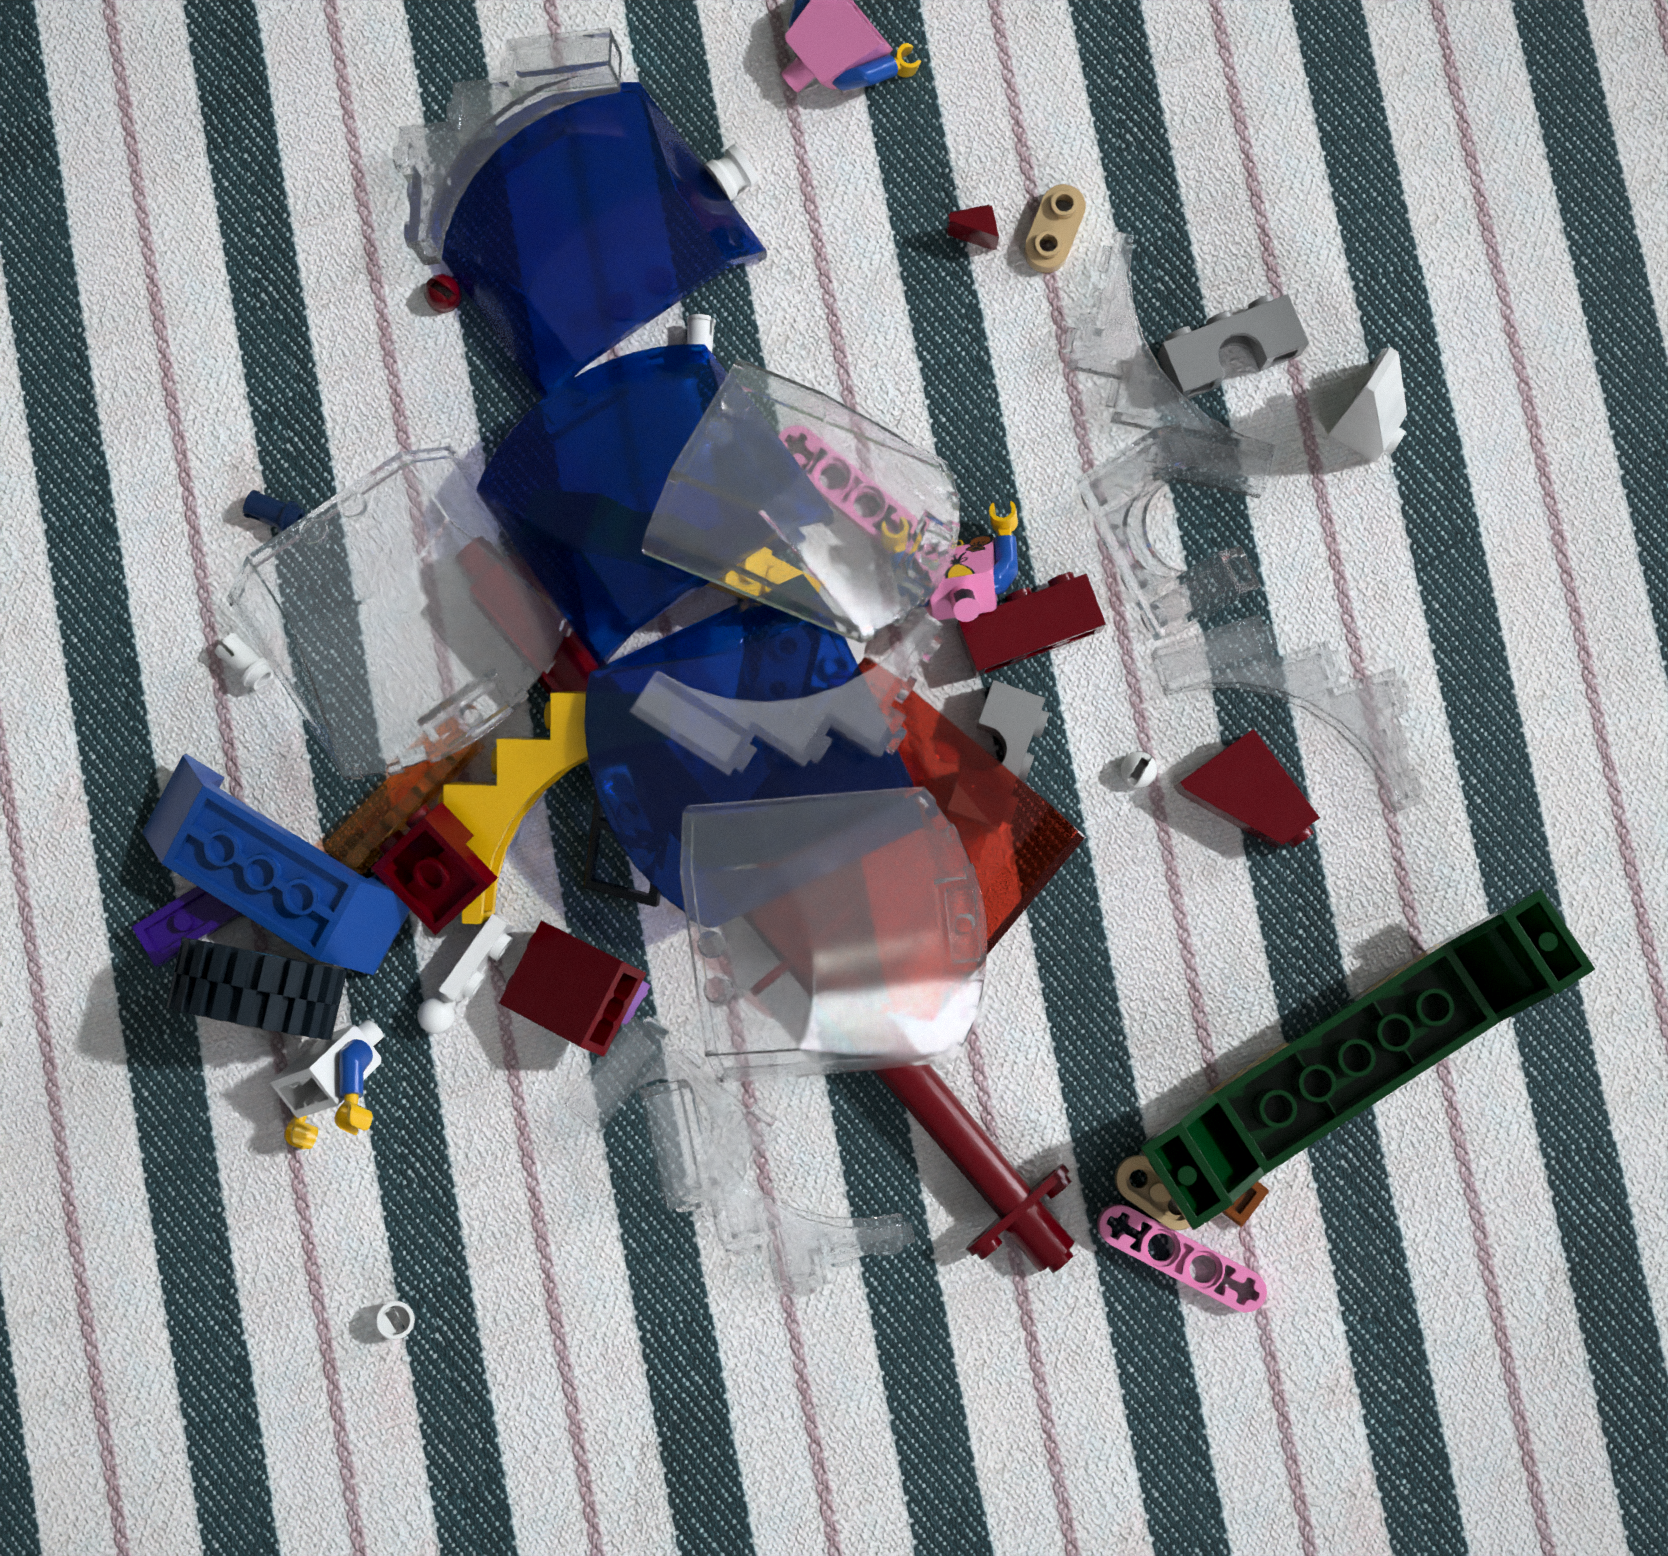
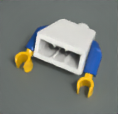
[269,1020,384,1150]

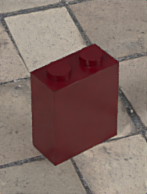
[499,920,646,1057]

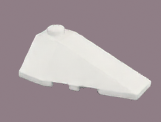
[1328,347,1407,462]

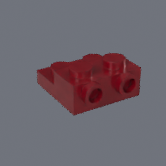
[371,802,498,935]

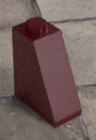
[1174,729,1320,849]

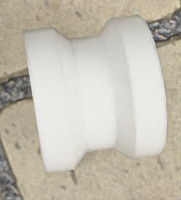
[704,144,759,202]

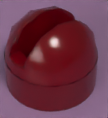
[424,274,462,313]

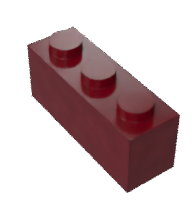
[956,572,1106,678]

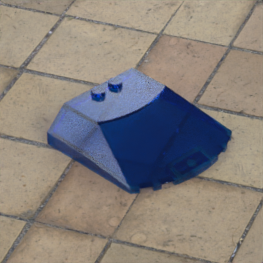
[422,82,767,409]
[476,344,832,672]
[584,573,922,929]

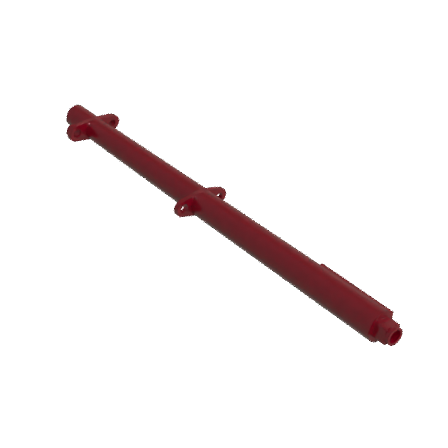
[453,538,1075,1273]

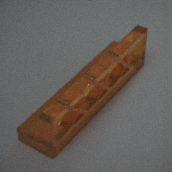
[323,714,485,875]

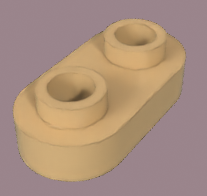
[1024,184,1086,273]
[1115,1155,1190,1230]

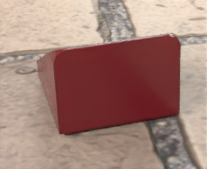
[946,204,999,250]

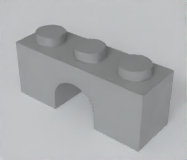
[1157,294,1309,404]
[946,680,1049,831]

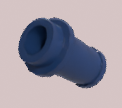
[243,490,305,536]

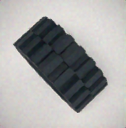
[166,937,347,1040]

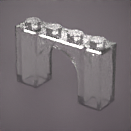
[1075,423,1261,641]
[562,1015,779,1223]

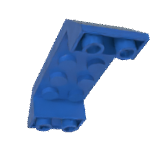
[142,754,411,975]

